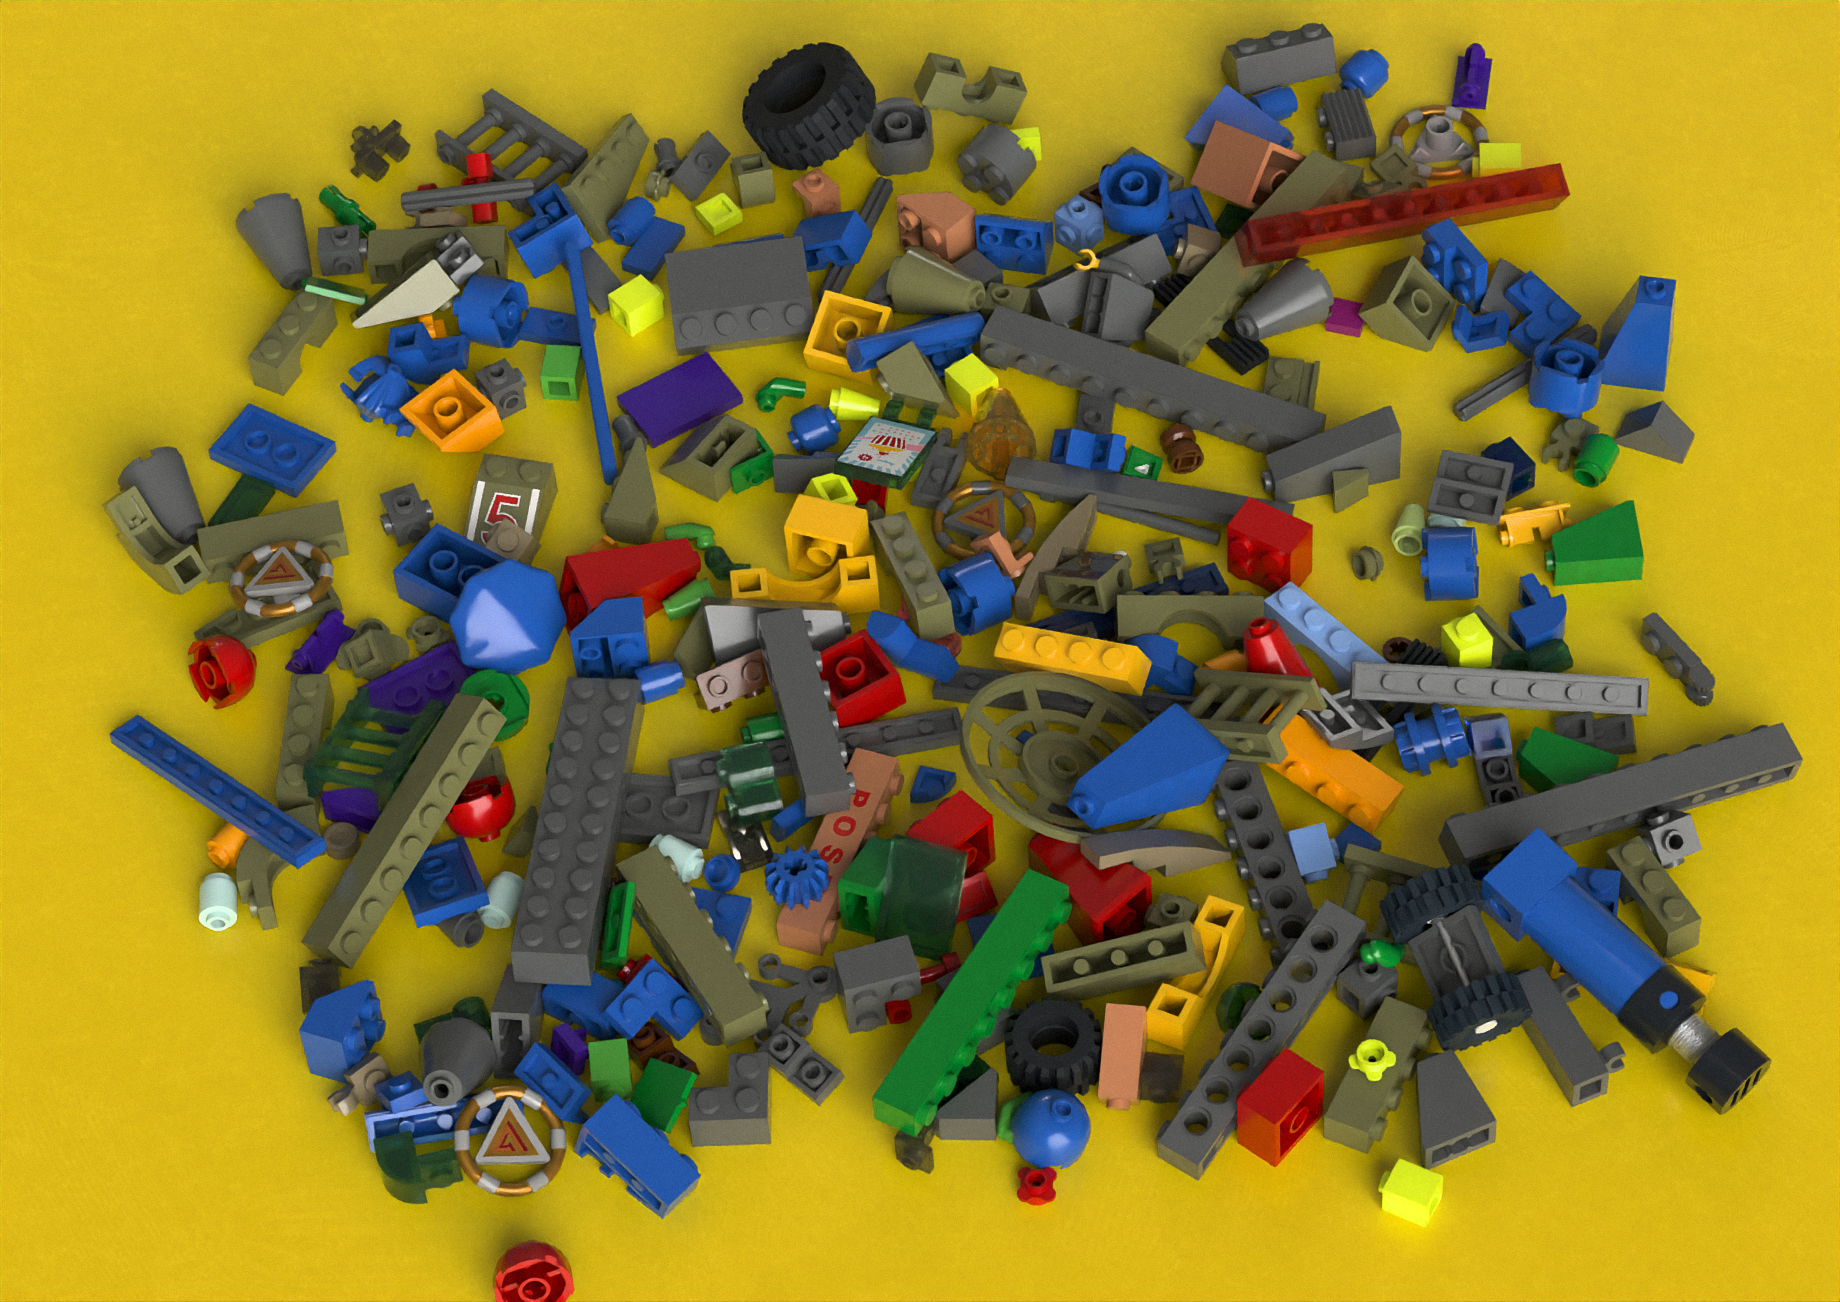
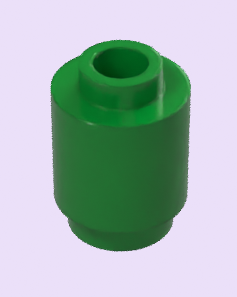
[1573,433,1620,488]
[740,711,784,746]

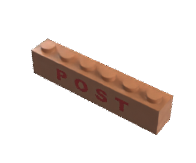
[776,747,904,956]

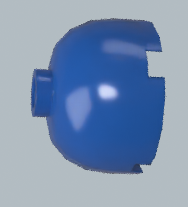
[1010,1088,1091,1169]

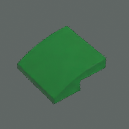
[599,881,636,972]

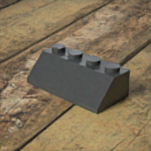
[1023,233,1173,328]

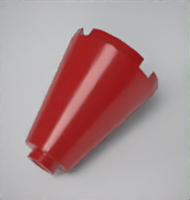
[1243,617,1321,723]

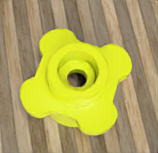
[1349,1039,1396,1081]

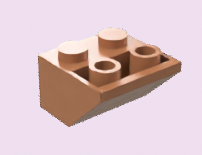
[896,192,977,264]

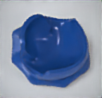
[449,559,567,676]

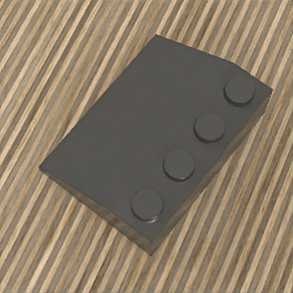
[664,236,814,356]

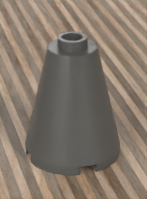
[236,193,312,291]
[1235,257,1334,341]
[118,446,206,545]
[419,1017,497,1106]

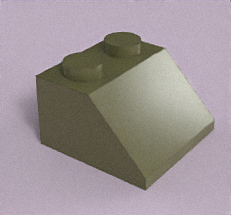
[1358,255,1457,352]
[876,341,960,419]

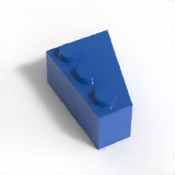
[573,1094,701,1219]

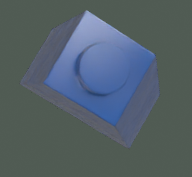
[1184,84,1295,151]

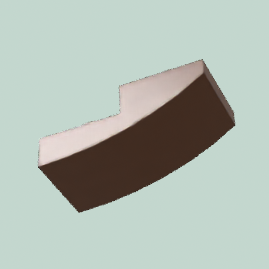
[627,1020,700,1076]

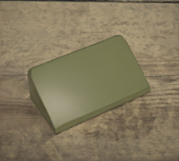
[673,605,714,680]

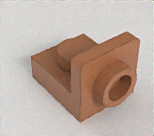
[969,530,1034,579]

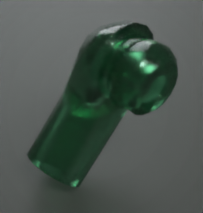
[704,546,752,581]

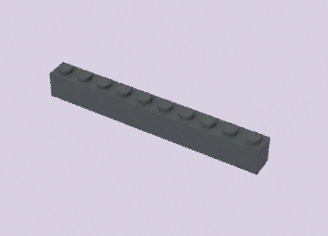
[980,305,1326,454]
[1438,723,1803,874]

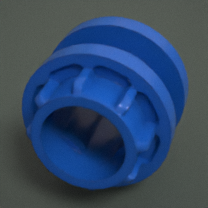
[1393,703,1470,776]

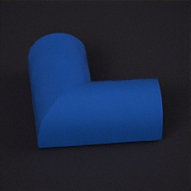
[867,610,959,682]

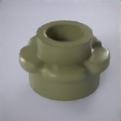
[645,169,672,202]
[1351,546,1384,581]

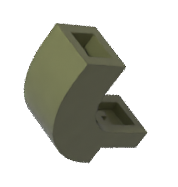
[102,485,211,595]
[236,804,325,931]

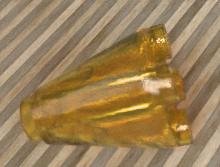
[965,388,1037,481]

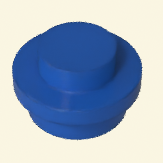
[704,854,741,892]

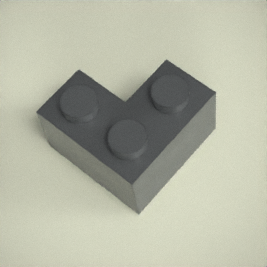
[833,935,922,1034]
[689,1052,772,1147]

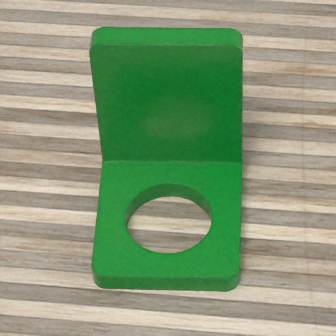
[729,428,774,494]

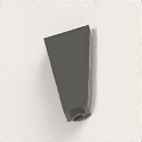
[1261,406,1401,503]
[700,597,851,667]

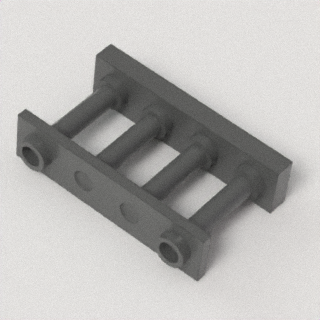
[435,88,588,218]

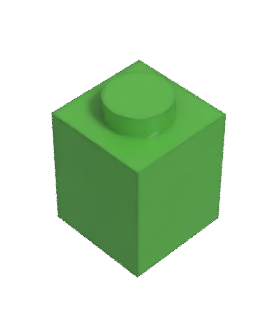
[540,345,585,401]
[588,1038,634,1103]

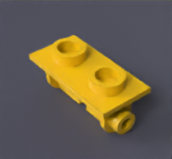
[1494,501,1572,547]

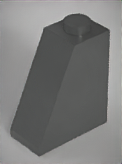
[491,963,547,1079]
[1416,1049,1497,1170]

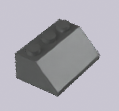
[1221,23,1337,95]

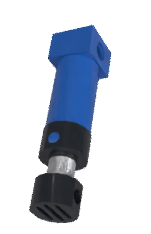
[1480,827,1772,1115]

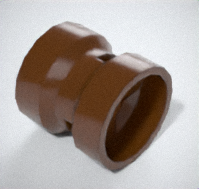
[1159,424,1204,474]

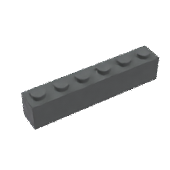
[757,607,856,818]

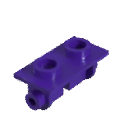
[1452,43,1492,109]
[285,609,356,674]

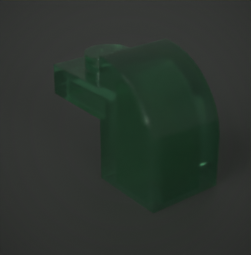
[373,1130,463,1204]

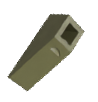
[601,437,659,545]

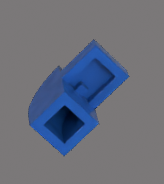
[387,322,470,385]
[1049,428,1126,473]
[1508,573,1567,662]
[1122,635,1198,696]

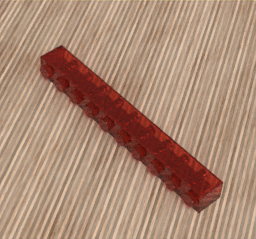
[1234,163,1570,268]

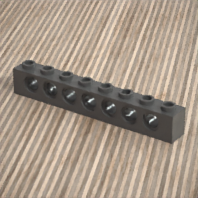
[1210,716,1329,981]
[1156,899,1366,1181]

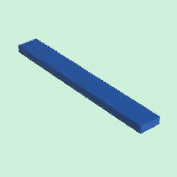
[564,240,618,485]
[110,715,327,869]

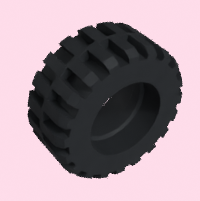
[742,42,876,171]

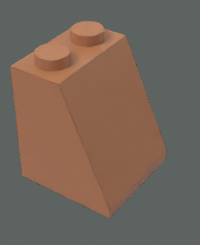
[1190,120,1306,211]

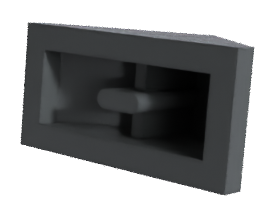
[1615,401,1695,464]
[934,1068,999,1141]

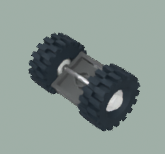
[1379,864,1533,1052]

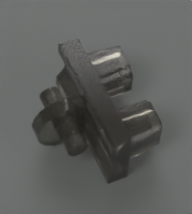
[350,119,411,182]

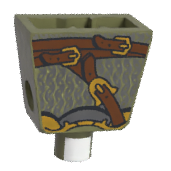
[1044,550,1132,614]

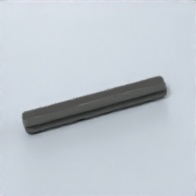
[401,178,536,212]

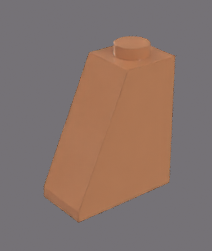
[1098,1003,1148,1111]

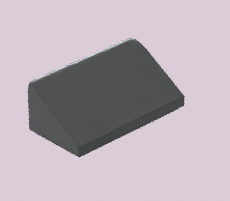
[1480,258,1526,331]

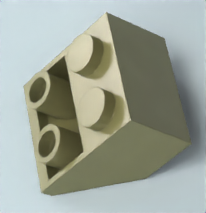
[660,414,759,502]

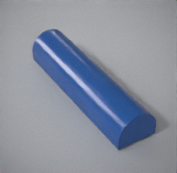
[846,311,986,373]
[364,1092,525,1153]

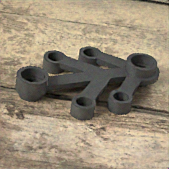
[699,953,838,1049]

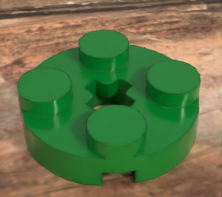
[459,669,530,742]

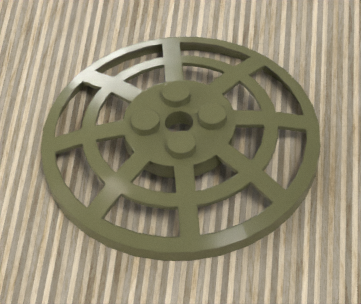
[959,671,1167,844]

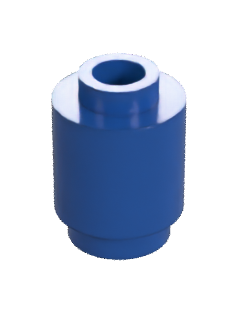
[1248,86,1298,122]
[608,196,655,246]
[630,659,685,705]

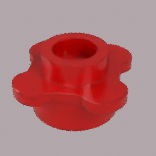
[1017,1167,1057,1206]

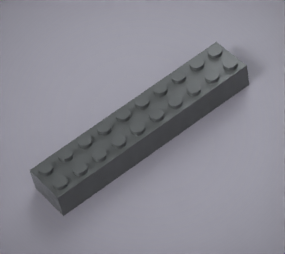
[510,677,644,986]

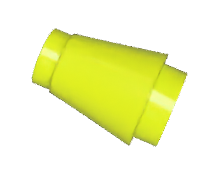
[829,386,880,421]

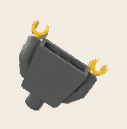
[1073,249,1162,348]

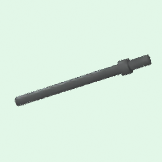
[1015,488,1221,546]

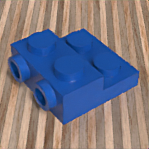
[1421,218,1488,314]

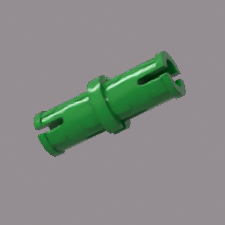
[319,185,376,238]

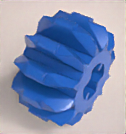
[765,844,829,911]

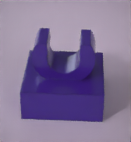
[550,1023,596,1076]

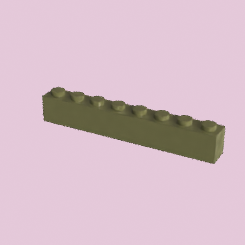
[1145,150,1349,367]
[301,693,507,969]

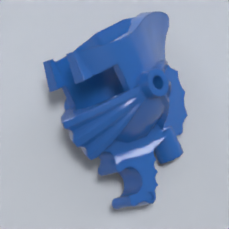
[340,355,420,437]

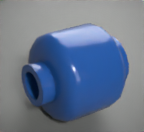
[1339,49,1389,99]
[787,404,842,456]

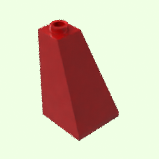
[558,538,701,636]
[1028,823,1152,947]

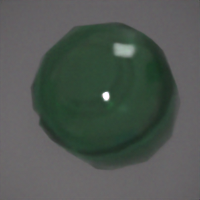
[1215,981,1276,1041]

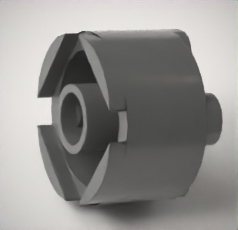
[865,97,934,176]
[957,124,1037,206]

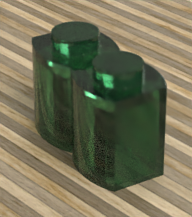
[715,740,783,826]

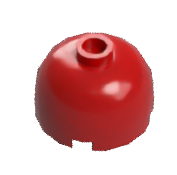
[188,634,257,710]
[445,775,516,842]
[493,1240,574,1302]

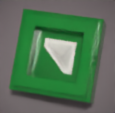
[1120,445,1163,481]

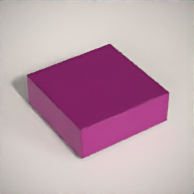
[1326,298,1365,338]

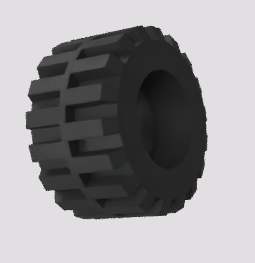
[1005,996,1103,1096]

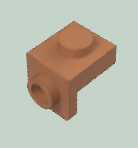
[792,168,841,219]

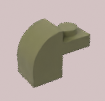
[730,152,775,209]

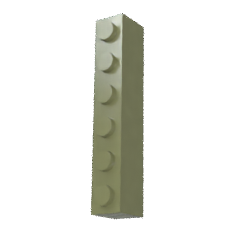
[615,845,769,1048]

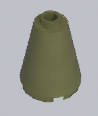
[886,245,986,315]

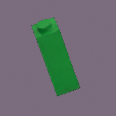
[1544,500,1644,586]
[1516,727,1619,793]
[837,836,909,938]

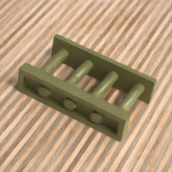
[1156,668,1327,764]
[1341,843,1484,968]

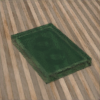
[874,834,968,962]

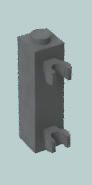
[1516,965,1626,1107]

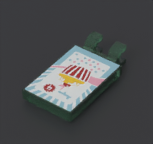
[834,399,938,490]

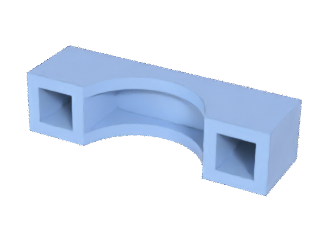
[1264,581,1389,702]

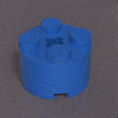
[1099,154,1171,235]
[453,273,529,348]
[1528,339,1605,419]
[1420,526,1479,601]
[937,551,1015,636]

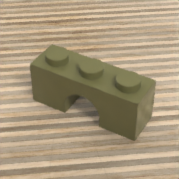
[914,52,1027,124]
[248,287,338,396]
[1605,836,1701,959]

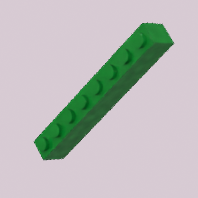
[872,868,1072,1138]

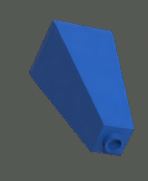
[1598,276,1676,392]
[1066,703,1231,829]

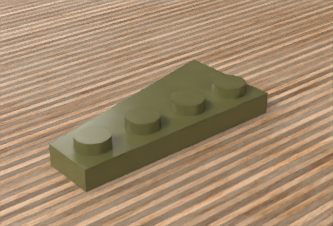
[561,113,649,243]

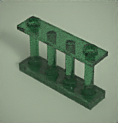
[303,687,445,811]

